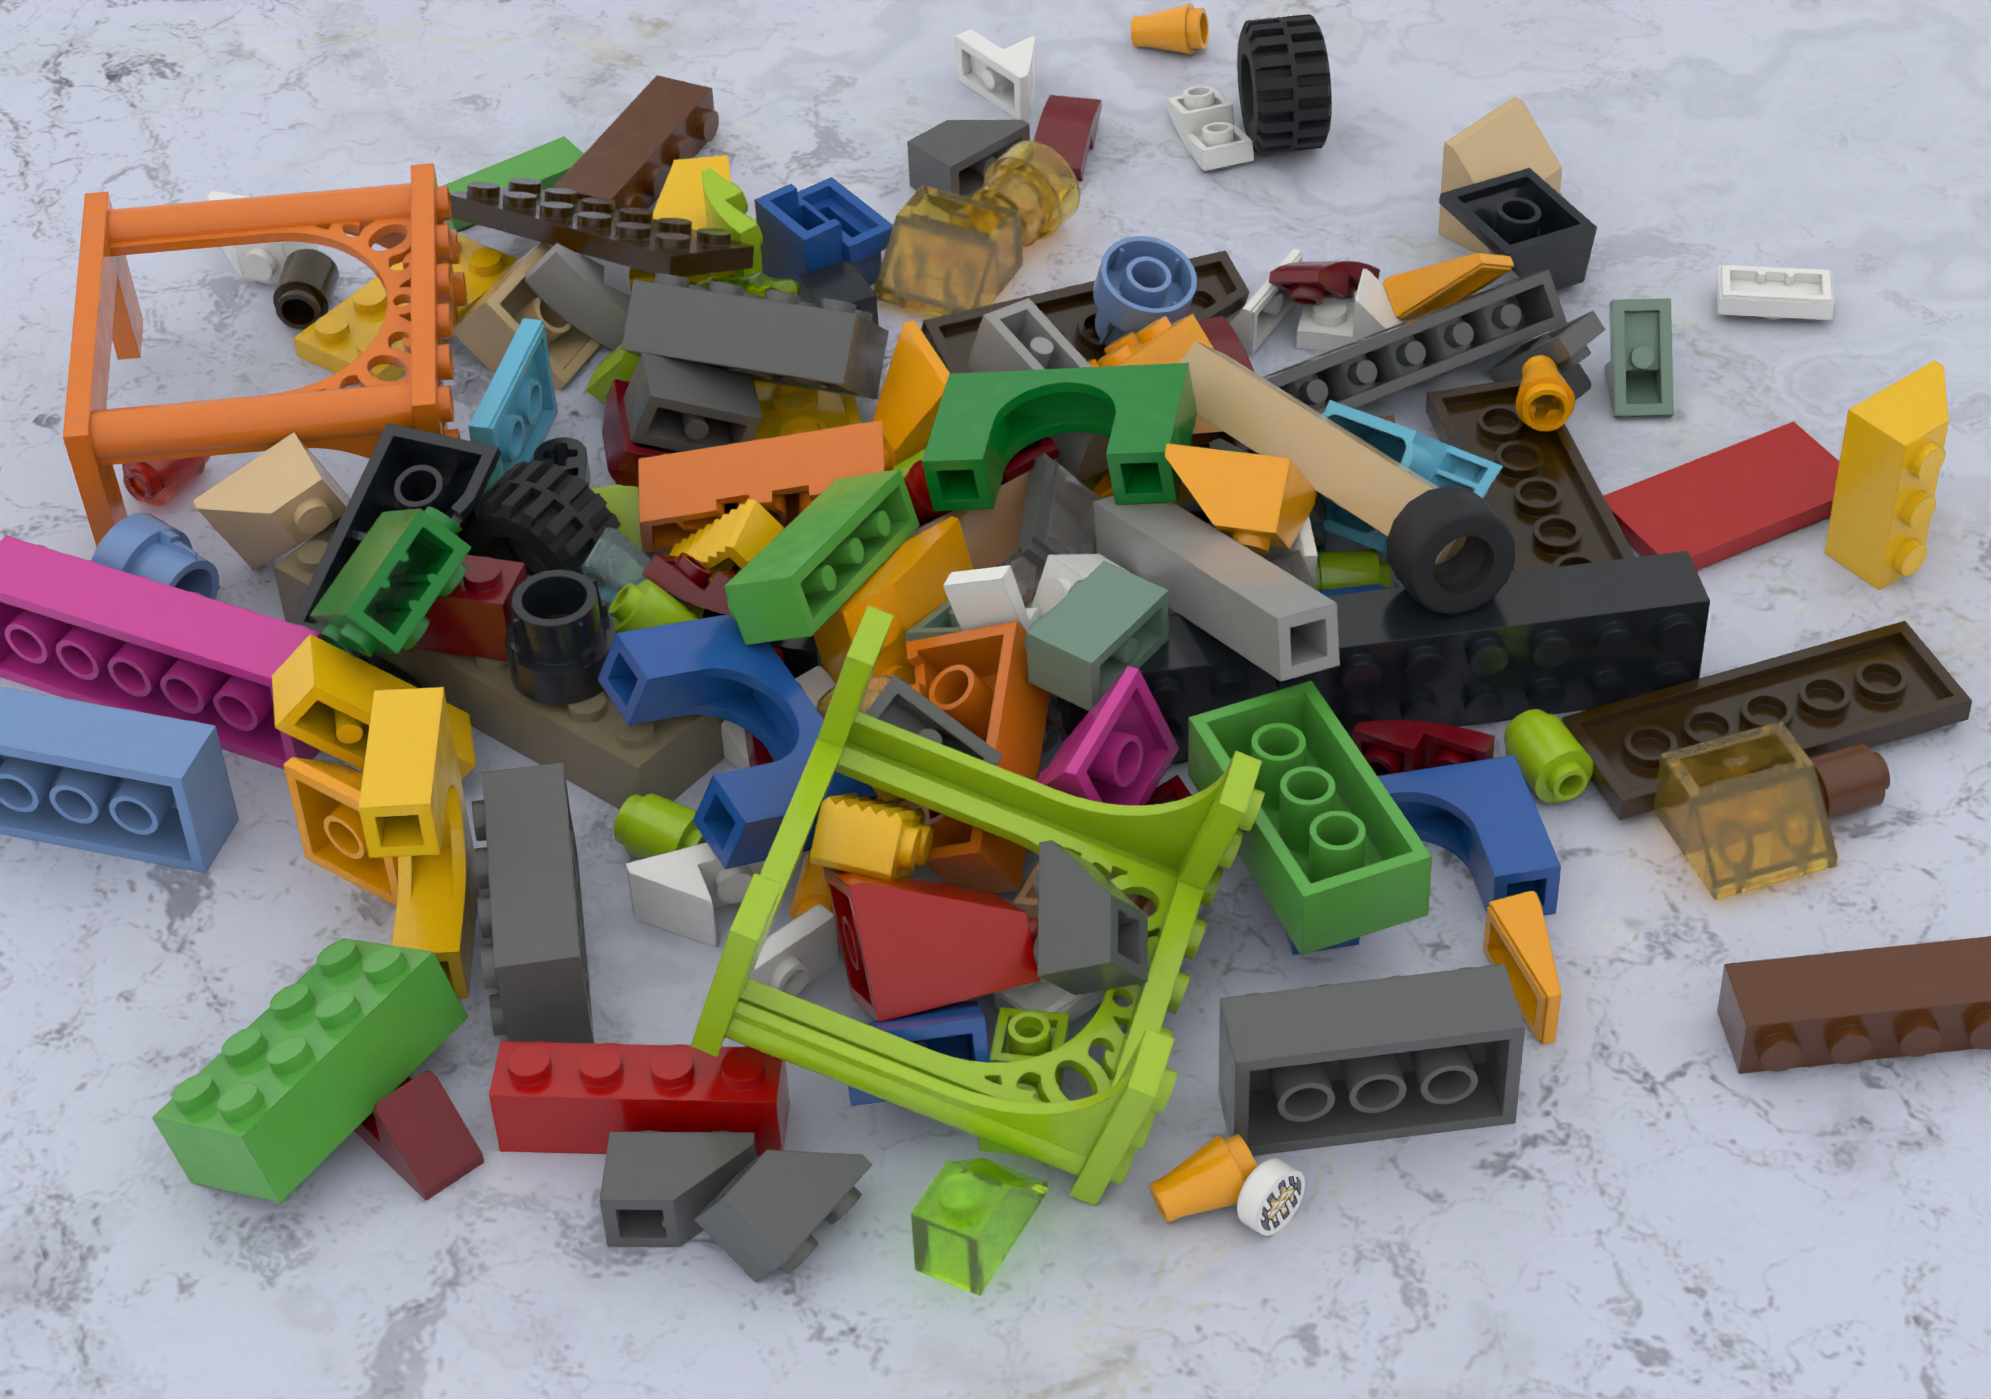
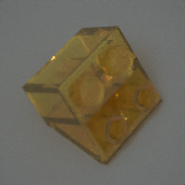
[874,185,1023,317]
[1654,721,1838,900]

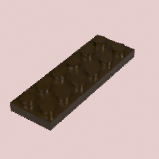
[450,178,754,277]
[1426,378,1635,573]
[1562,621,1972,820]

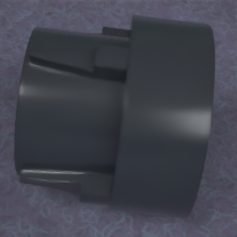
[505,570,616,705]

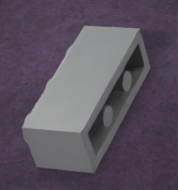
[967,298,1109,481]

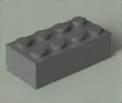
[621,273,889,400]
[472,762,595,1043]
[1218,964,1525,1156]

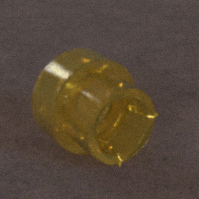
[966,141,1080,255]

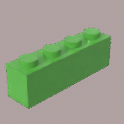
[724,469,920,645]

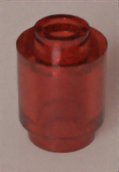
[122,456,210,506]

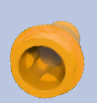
[1131,3,1209,55]
[1515,355,1575,431]
[1149,1134,1257,1224]

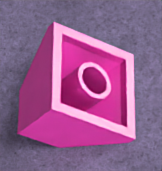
[1037,666,1179,805]

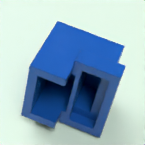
[754,177,896,296]

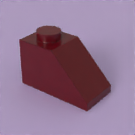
[412,555,527,662]

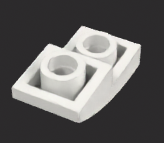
[1166,86,1254,171]
[943,565,1040,632]

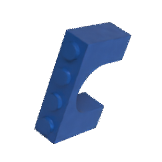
[598,614,878,869]
[1284,755,1561,955]

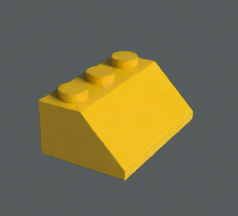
[1825,360,1949,590]

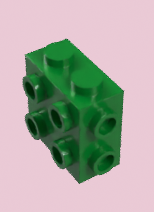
[310,507,472,657]

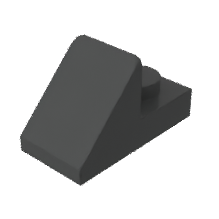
[1487,310,1605,400]

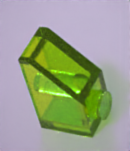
[911,1158,1048,1296]

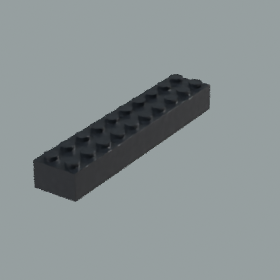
[1057,551,1710,764]

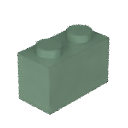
[1024,561,1169,711]

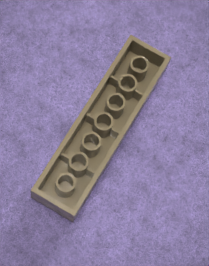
[273,517,725,810]

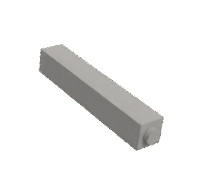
[1093,496,1340,681]

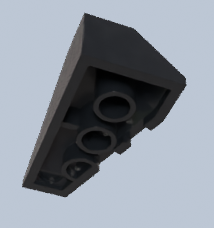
[291,423,501,643]

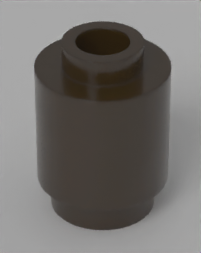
[273,249,339,329]

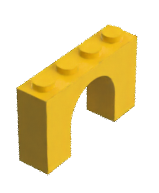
[358,687,479,999]

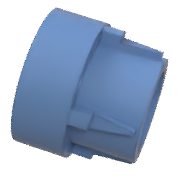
[1093,236,1197,346]
[91,513,221,600]

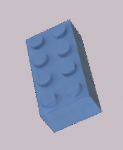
[0,687,239,873]

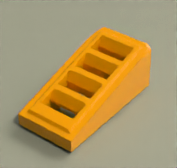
[1383,253,1514,320]
[1483,891,1562,1045]

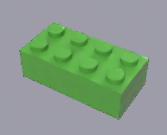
[1188,681,1432,955]
[152,938,468,1203]

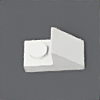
[955,29,1037,121]
[1296,269,1409,352]
[626,842,764,946]

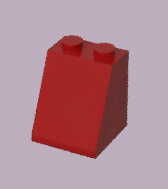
[823,867,1041,1023]

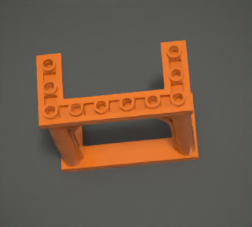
[63,163,467,547]

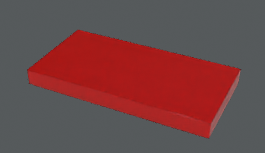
[1603,421,1840,570]

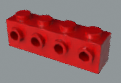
[489,1041,790,1157]

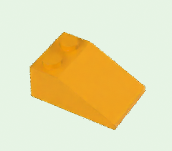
[813,516,974,714]

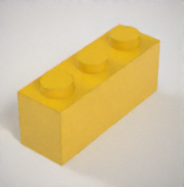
[272,634,476,781]

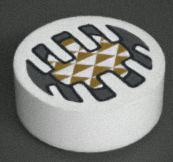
[1237,1158,1305,1236]

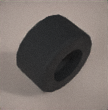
[1386,486,1516,615]

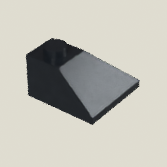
[1439,168,1597,291]

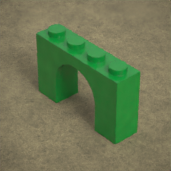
[922,363,1197,511]

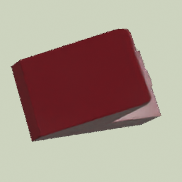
[354,1070,484,1201]

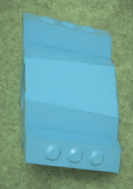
[1321,400,1503,554]

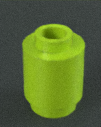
[1315,549,1392,590]
[608,579,698,633]
[1504,709,1594,803]
[614,793,706,859]

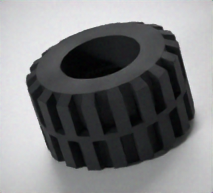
[1237,14,1332,155]
[458,460,628,597]

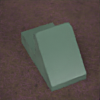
[1605,298,1674,417]

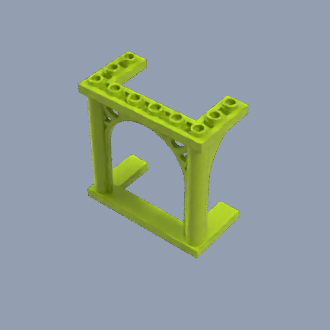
[690,605,1264,1206]

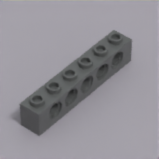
[1263,270,1567,414]

